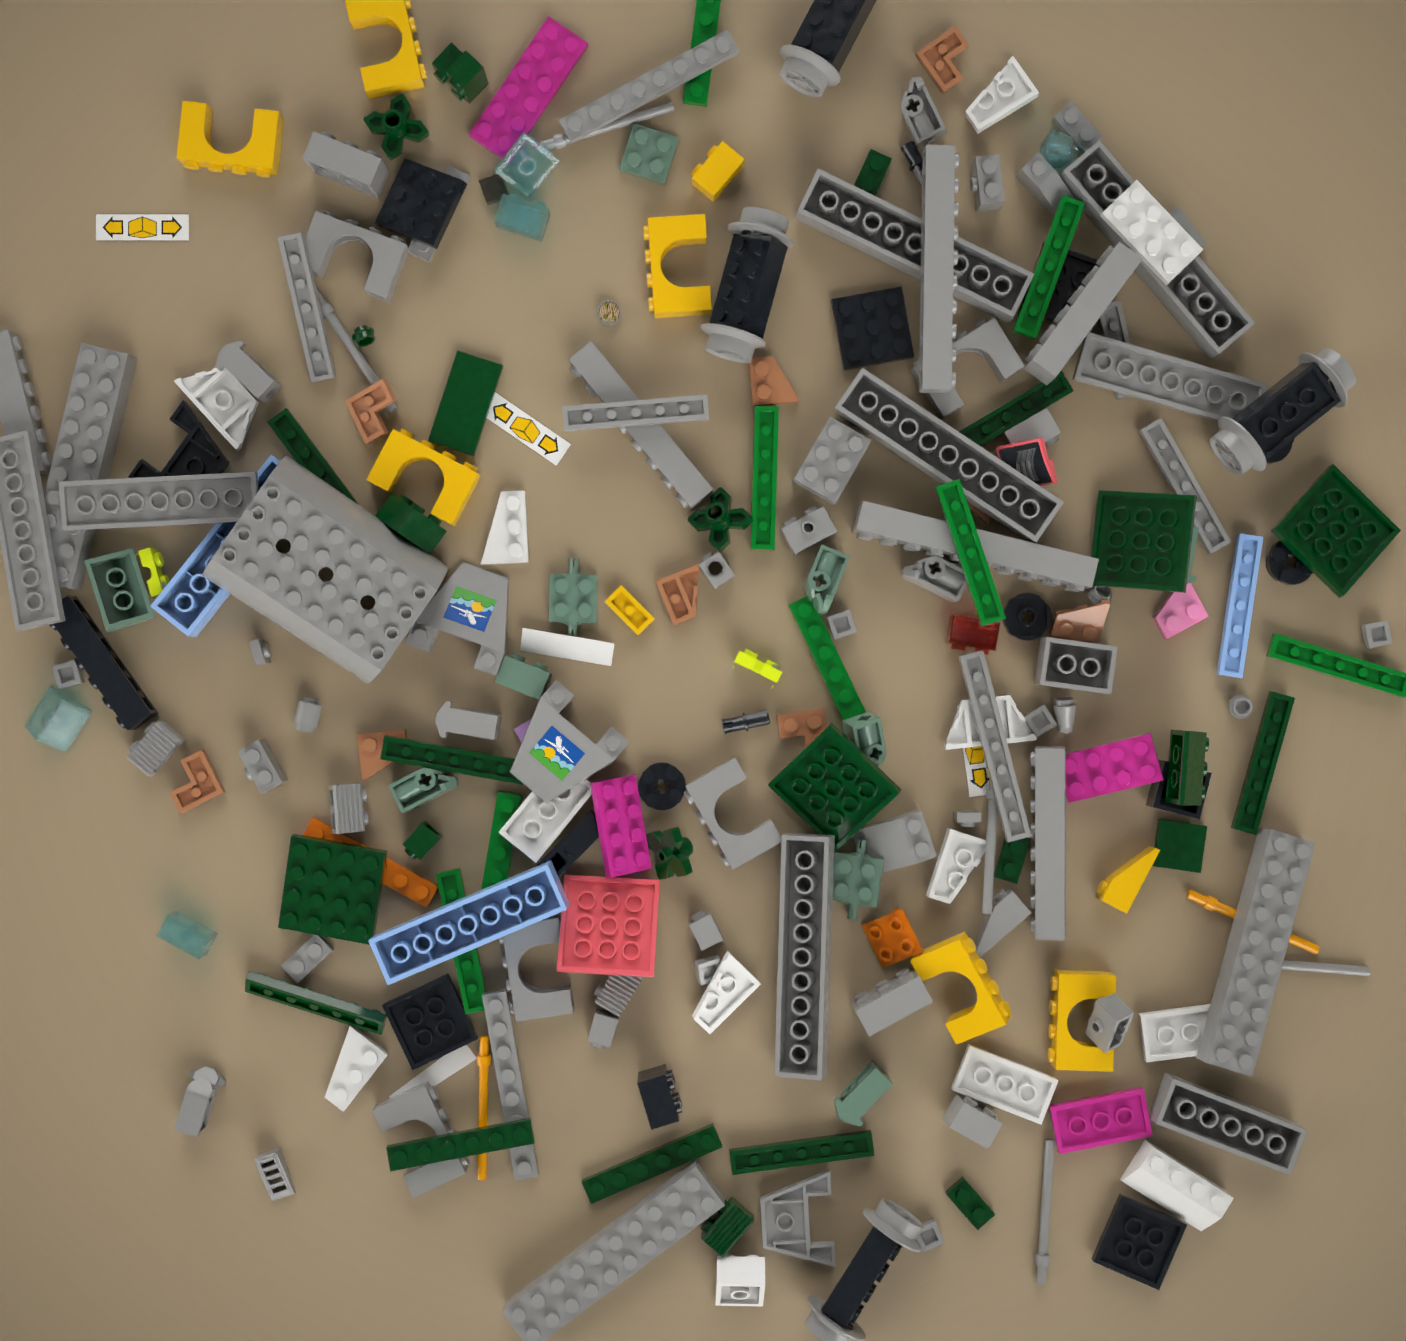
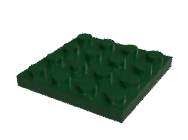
[1271,464,1401,598]
[1091,490,1197,593]
[768,722,902,851]
[278,834,387,945]

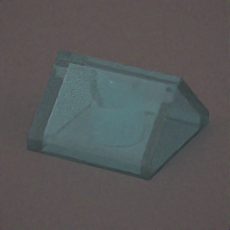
[494,132,560,198]
[25,686,92,752]

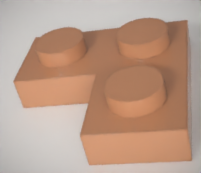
[915,25,969,95]
[345,379,397,444]
[777,708,827,747]
[170,749,226,814]

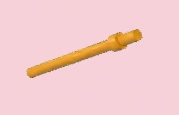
[1186,889,1320,955]
[477,1035,491,1180]

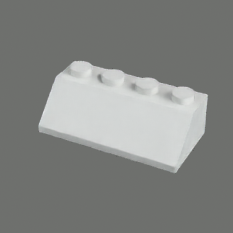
[1120,1140,1234,1231]

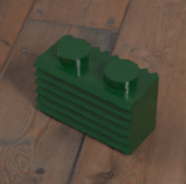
[701,1197,754,1257]

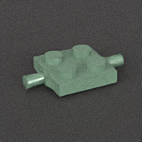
[549,558,598,637]
[833,838,884,920]

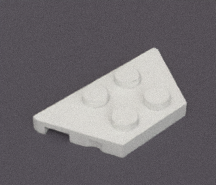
[174,368,259,451]
[944,695,1037,750]

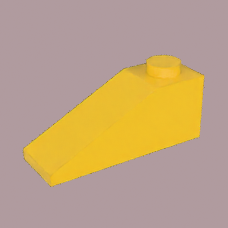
[1096,846,1160,914]

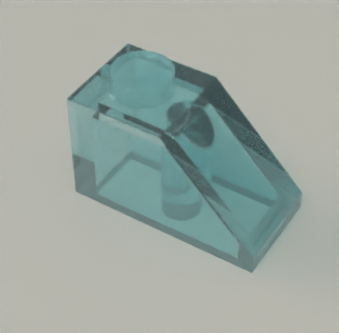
[1040,130,1078,169]

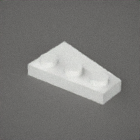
[965,56,1039,134]
[481,491,529,565]
[692,950,761,1034]

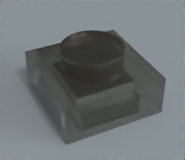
[479,173,510,205]

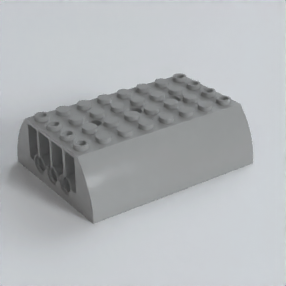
[202,455,448,684]

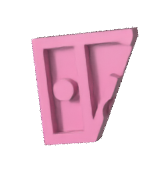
[1153,583,1209,639]

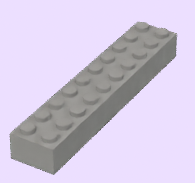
[1060,140,1255,359]
[795,168,1034,323]
[44,343,137,590]
[835,368,1064,543]
[852,501,1099,593]
[1196,828,1315,1076]
[774,833,835,1081]
[502,1159,725,1341]

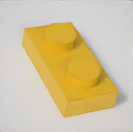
[604,585,655,635]

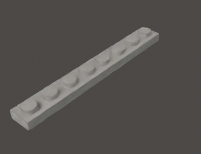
[559,29,739,144]
[958,650,1031,842]
[482,989,539,1181]

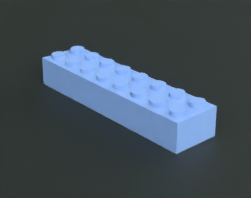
[150,455,281,637]
[368,860,570,985]

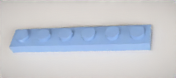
[1216,533,1263,678]

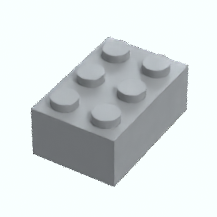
[303,131,389,199]
[793,416,872,506]
[1034,637,1118,694]
[851,968,933,1037]

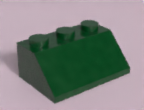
[1165,729,1209,805]

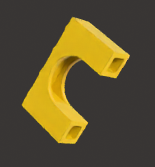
[345,0,427,99]
[176,101,284,178]
[643,214,712,318]
[366,428,481,527]
[910,931,1011,1045]
[1047,970,1117,1072]

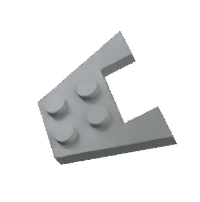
[760,1169,836,1267]

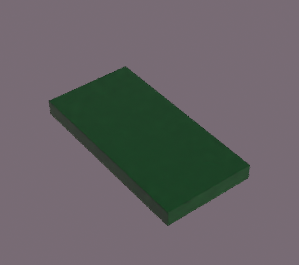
[428,350,504,457]

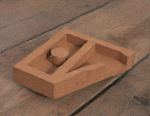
[749,356,799,407]
[655,564,699,625]
[1050,600,1110,644]
[357,729,407,780]

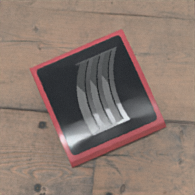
[996,437,1058,486]

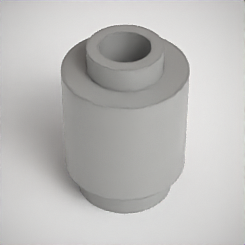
[293,697,322,733]

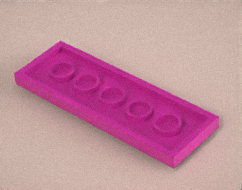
[469,16,588,164]

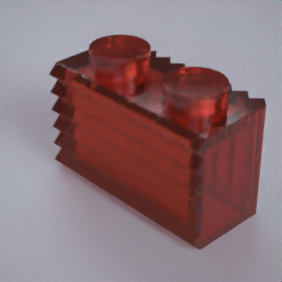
[946,615,1000,655]

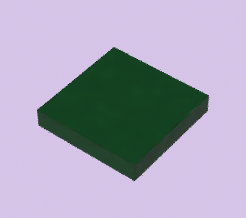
[1152,819,1207,873]

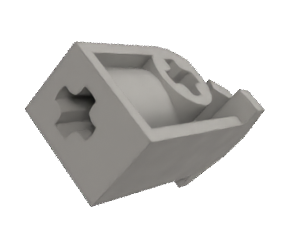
[901,76,946,149]
[215,340,282,403]
[902,556,967,603]
[434,701,502,740]
[174,1066,227,1137]

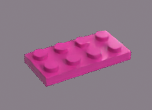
[1066,733,1164,803]
[590,774,652,878]
[1049,1087,1153,1154]

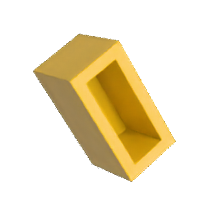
[691,141,745,202]

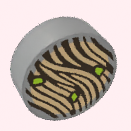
[597,300,621,326]

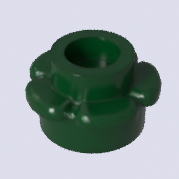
[352,325,375,347]

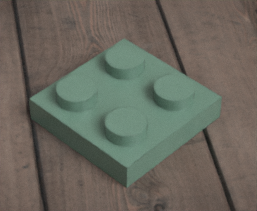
[619,123,679,185]

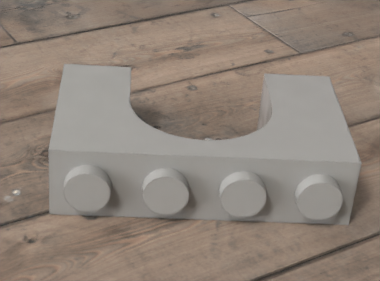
[305,210,408,303]
[911,317,1025,420]
[684,757,782,870]
[499,915,575,1022]
[372,1081,469,1198]

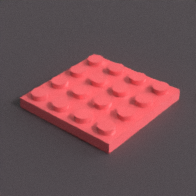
[557,875,660,977]

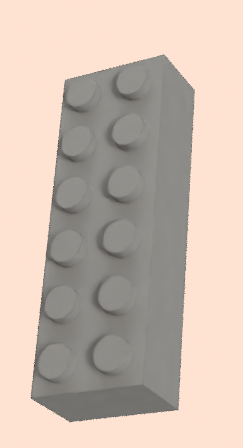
[1024,242,1143,386]
[1149,1072,1307,1175]

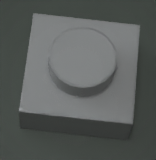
[826,610,857,640]
[1361,620,1393,648]
[249,639,272,665]
[52,660,85,689]
[1024,704,1057,737]
[953,811,981,827]
[695,954,721,986]
[917,1218,945,1253]

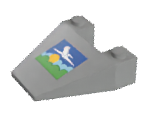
[405,562,509,676]
[510,680,629,803]

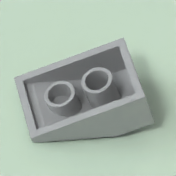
[852,809,937,873]

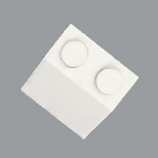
[715,1254,765,1306]

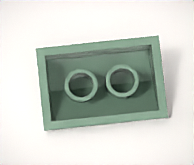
[84,548,155,633]

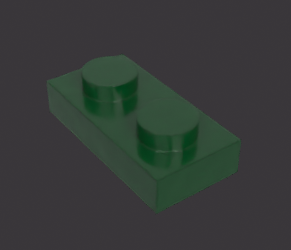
[854,149,892,196]
[994,837,1031,884]
[945,1176,995,1230]

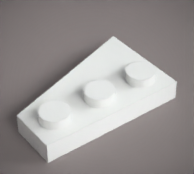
[926,828,986,904]
[325,1025,389,1112]

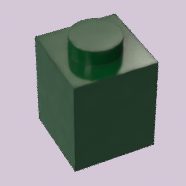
[402,821,443,860]

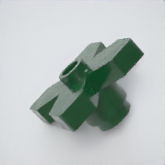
[363,93,429,161]
[687,487,753,552]
[646,827,693,880]

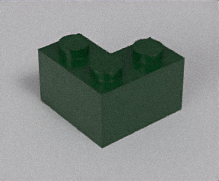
[432,42,489,104]
[375,492,447,555]

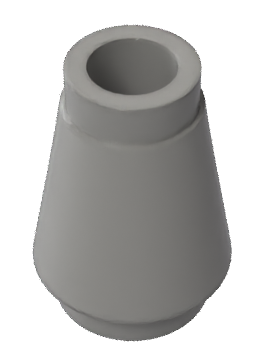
[1052,697,1077,733]

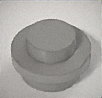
[1088,585,1112,605]
[1228,695,1253,719]

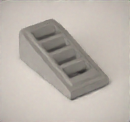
[254,1147,295,1201]

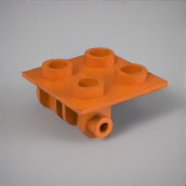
[861,907,924,968]

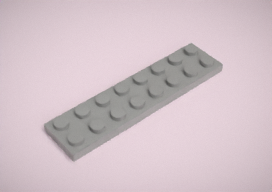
[1072,332,1267,421]
[0,430,65,631]
[59,472,259,531]

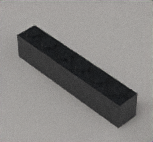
[50,595,158,730]

